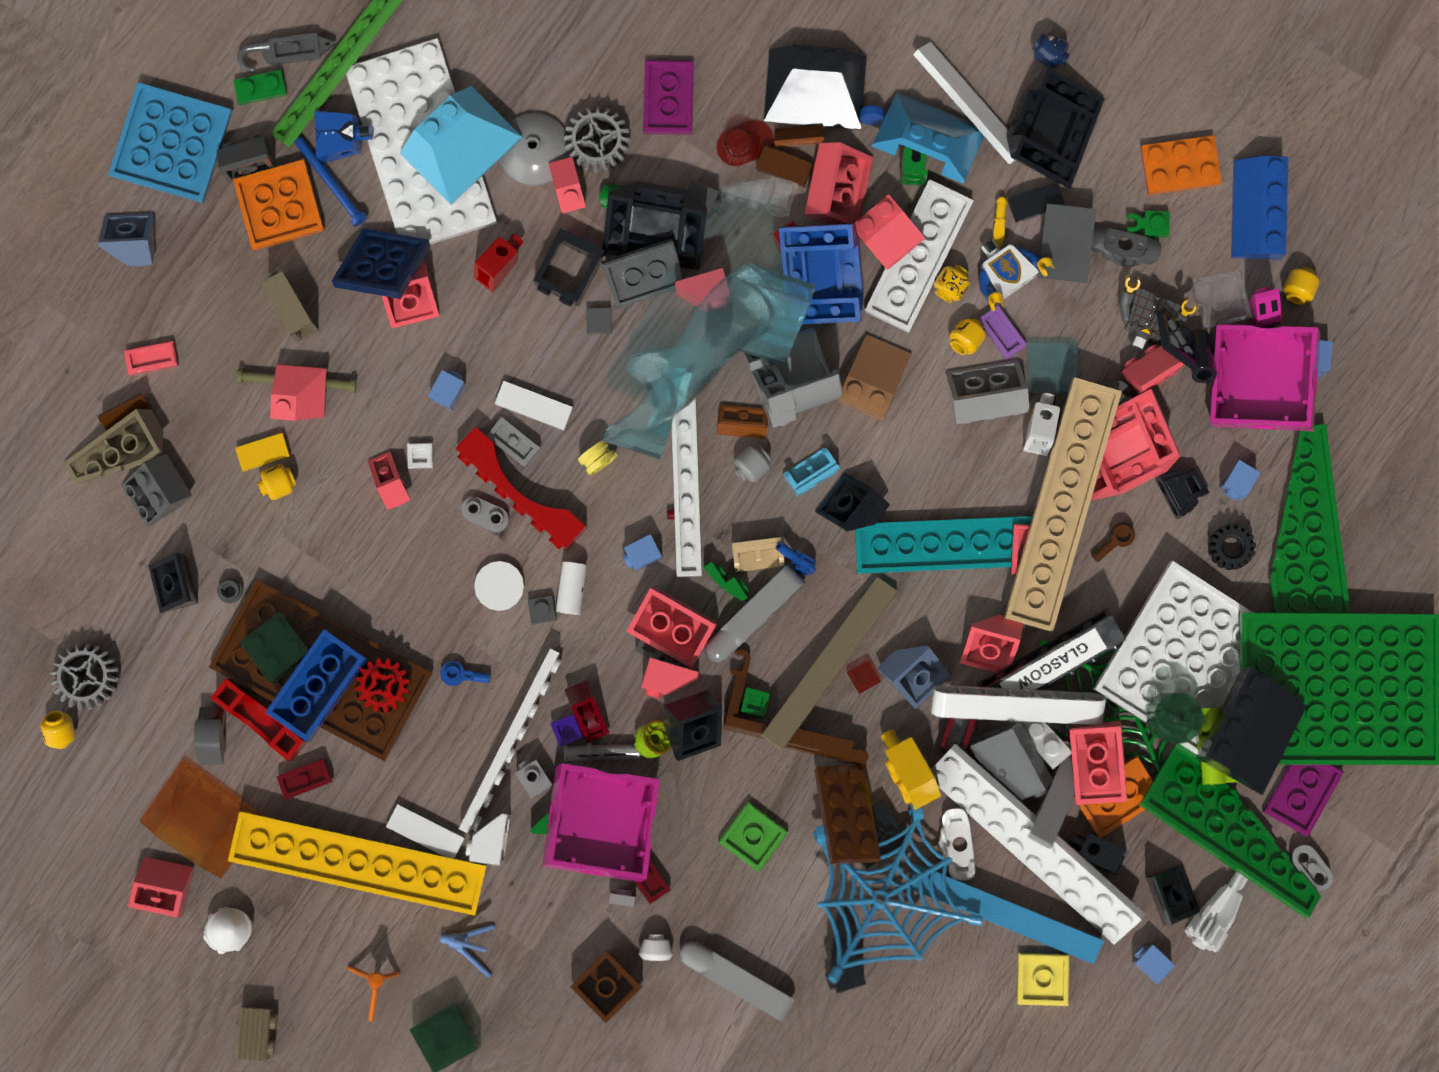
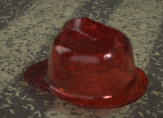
[716,120,774,167]

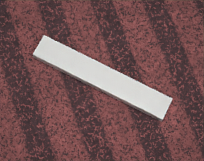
[913,42,1016,165]

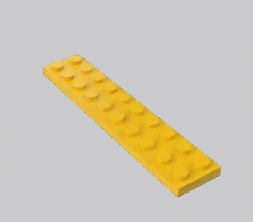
[228,811,487,916]

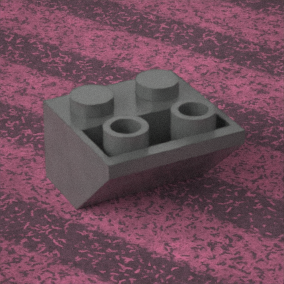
[121,454,192,527]

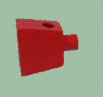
[473,233,523,293]

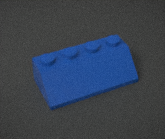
[1231,156,1288,260]
[265,629,369,742]

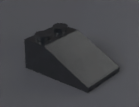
[825,910,866,994]

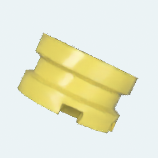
[578,439,617,476]

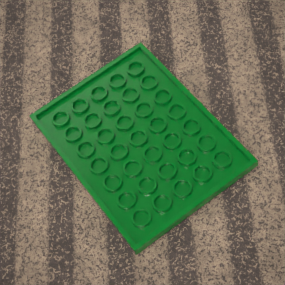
[1240,613,1439,765]

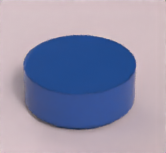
[860,105,885,125]

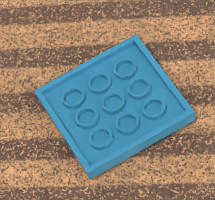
[108,82,233,204]

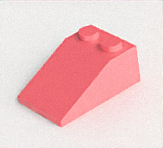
[1070,721,1127,805]

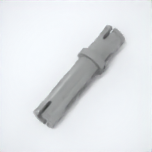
[564,743,640,763]

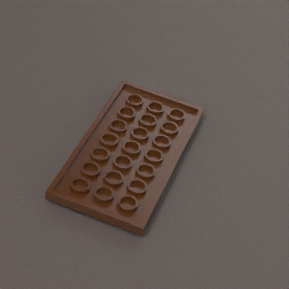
[209,580,433,761]

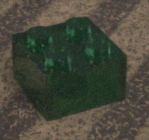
[239,612,310,684]
[409,1002,481,1072]

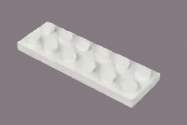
[865,179,974,333]

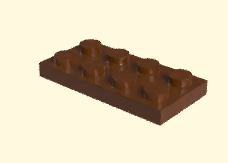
[814,765,881,864]

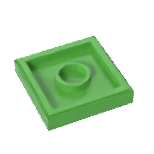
[719,802,788,872]

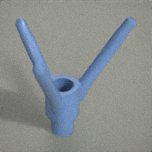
[440,924,495,978]

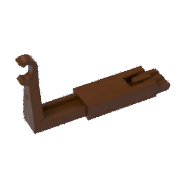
[724,649,869,765]

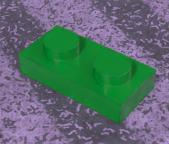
[233,70,287,106]

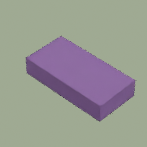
[978,305,1027,360]

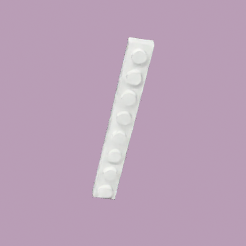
[670,378,702,577]
[459,649,562,833]

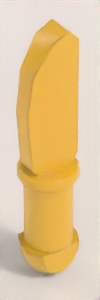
[993,196,1008,249]

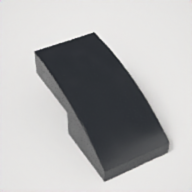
[1008,183,1066,223]

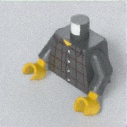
[1119,274,1198,351]

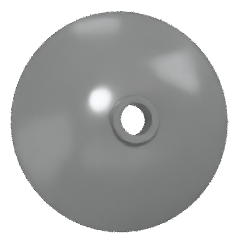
[499,113,571,186]

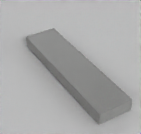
[1028,757,1075,849]

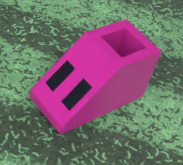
[1246,286,1282,328]

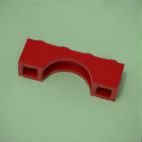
[210,678,308,761]

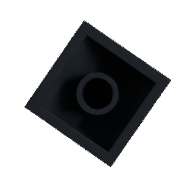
[148,553,198,613]
[1146,864,1200,926]

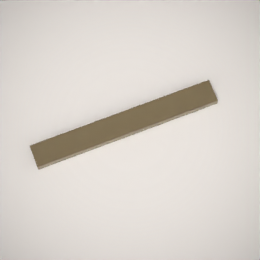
[762,577,897,751]

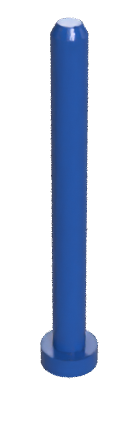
[294,136,368,227]

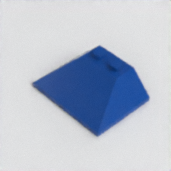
[779,223,864,325]

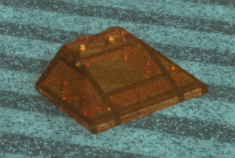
[140,759,265,878]

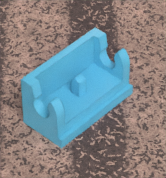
[783,447,840,497]

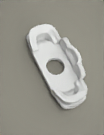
[938,807,975,881]

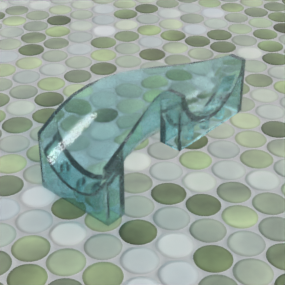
[603,262,815,460]

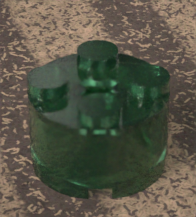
[1146,692,1205,744]

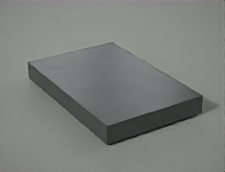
[1038,204,1096,283]
[601,239,685,309]

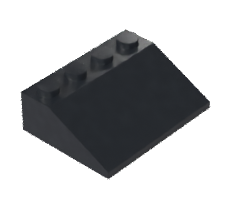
[1197,667,1307,795]

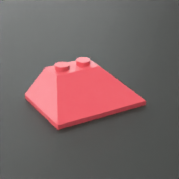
[1091,389,1181,500]

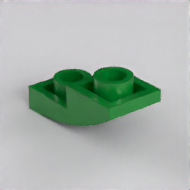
[704,562,749,602]

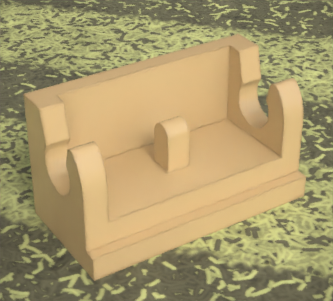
[732,537,785,572]

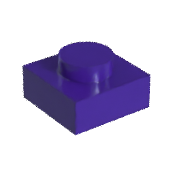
[550,714,583,747]

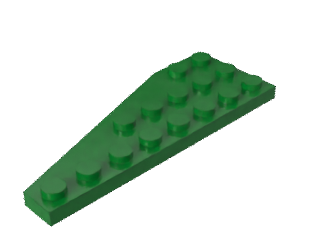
[1269,424,1351,614]
[1139,743,1321,919]

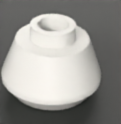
[639,934,673,961]

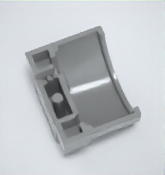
[744,328,843,428]

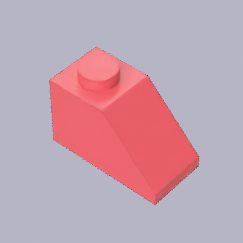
[549,157,586,213]
[368,451,410,510]

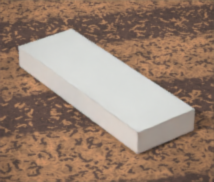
[495,381,573,431]
[386,804,465,859]

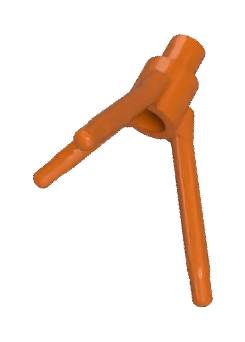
[347,966,400,1022]

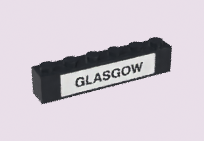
[977,608,1126,690]

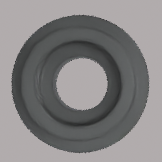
[217,578,243,603]

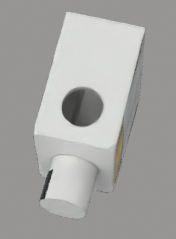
[1023,393,1060,456]

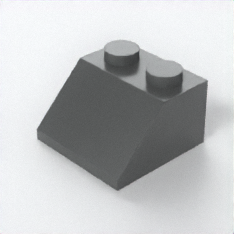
[216,135,275,183]

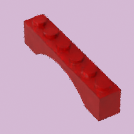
[455,426,587,550]

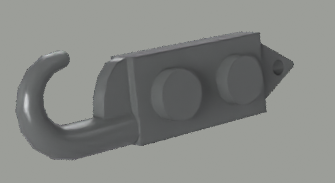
[237,33,335,71]

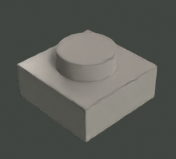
[609,889,636,907]

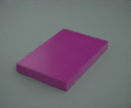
[643,60,694,135]
[1263,765,1344,837]

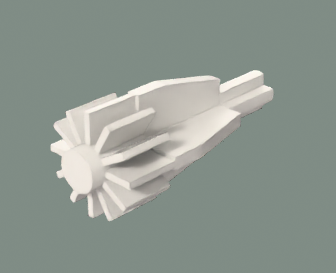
[1185,872,1248,953]

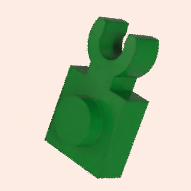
[1126,211,1170,238]

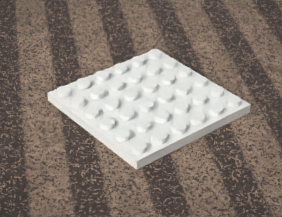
[1093,561,1253,756]

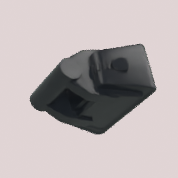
[1156,467,1210,519]

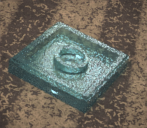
[1027,343,1078,394]

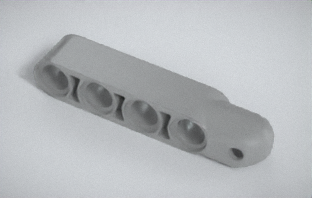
[705,564,805,663]
[680,941,796,1022]

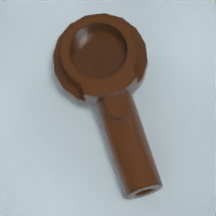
[1091,522,1135,563]

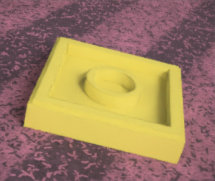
[1017,953,1069,1006]

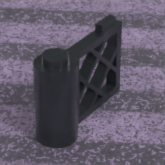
[1156,307,1217,383]

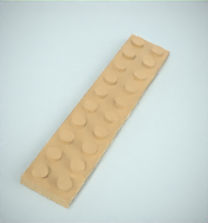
[1004,377,1122,632]

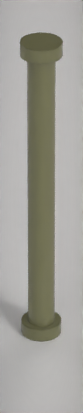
[236,368,357,393]

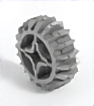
[564,106,630,173]
[50,642,119,710]

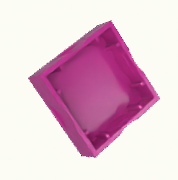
[1210,324,1320,431]
[542,763,660,882]

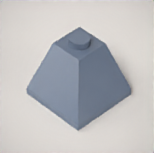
[98,213,155,267]
[877,645,951,710]

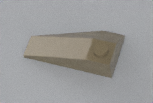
[63,409,164,484]

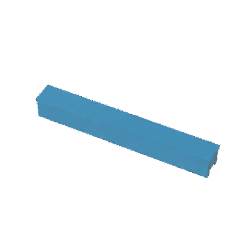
[910,864,1105,964]

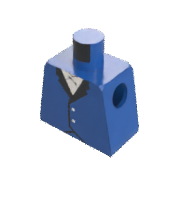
[315,111,373,163]

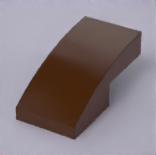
[756,146,813,188]

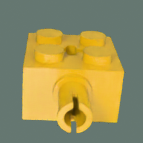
[881,730,941,810]

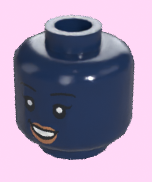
[1032,32,1070,69]

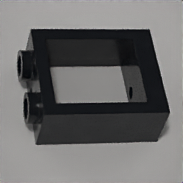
[533,228,605,307]

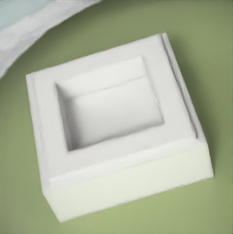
[407,443,433,469]

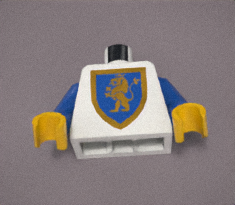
[979,240,1055,311]

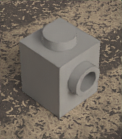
[515,758,553,799]

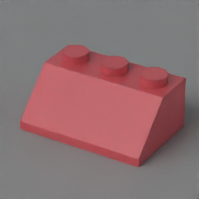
[805,142,873,224]
[626,586,719,669]

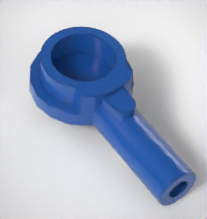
[776,541,816,576]
[440,661,491,686]

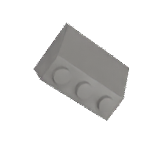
[945,360,1030,424]

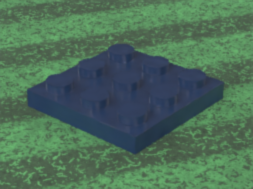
[332,228,431,299]

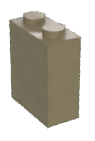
[260,271,319,343]

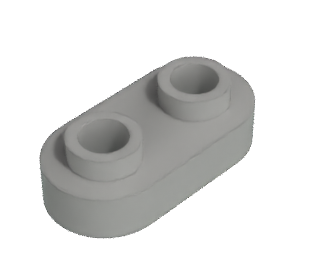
[461,497,509,533]
[1290,845,1333,891]

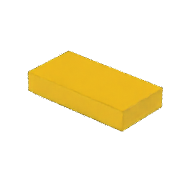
[235,433,291,472]

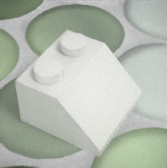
[466,814,511,865]

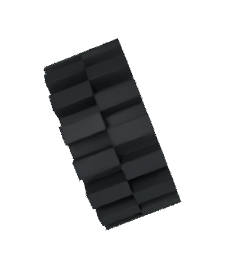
[1208,524,1256,570]

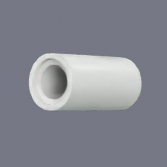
[556,562,587,615]

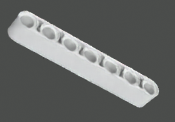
[931,685,1106,725]

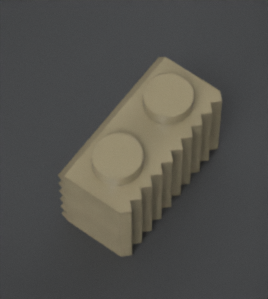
[236,1006,277,1061]

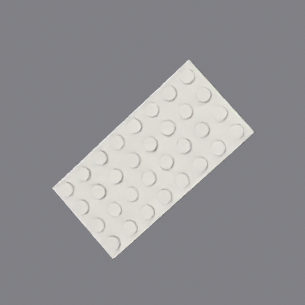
[346,38,497,245]

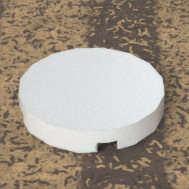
[474,561,525,611]

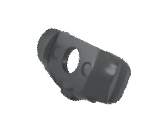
[1091,228,1161,266]

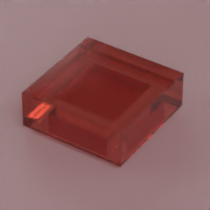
[847,660,881,694]

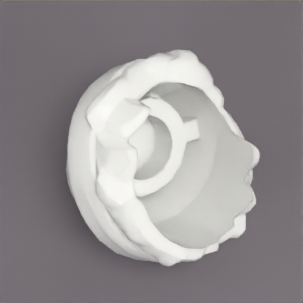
[204,907,252,954]

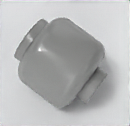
[734,446,771,483]

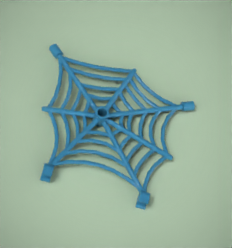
[813,805,983,983]

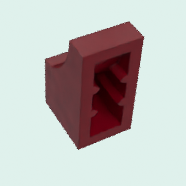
[564,680,610,743]

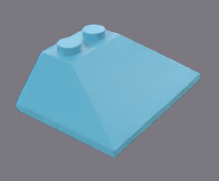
[400,86,522,205]

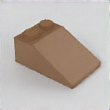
[837,334,912,422]

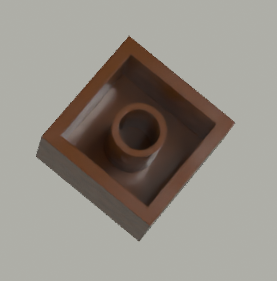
[570,950,643,1024]

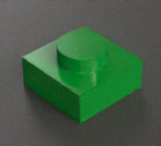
[738,687,770,719]

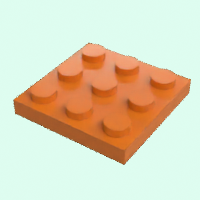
[233,159,325,251]

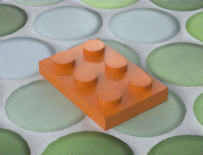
[1140,135,1222,195]
[1073,755,1152,838]

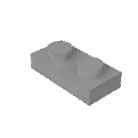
[486,417,540,468]

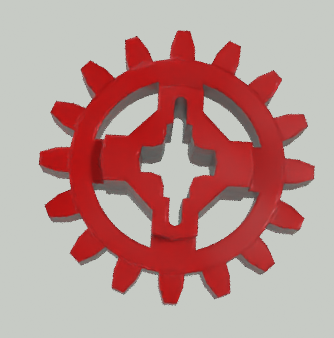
[355,658,411,713]

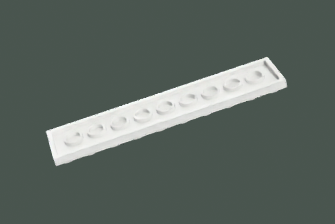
[930,744,1146,944]

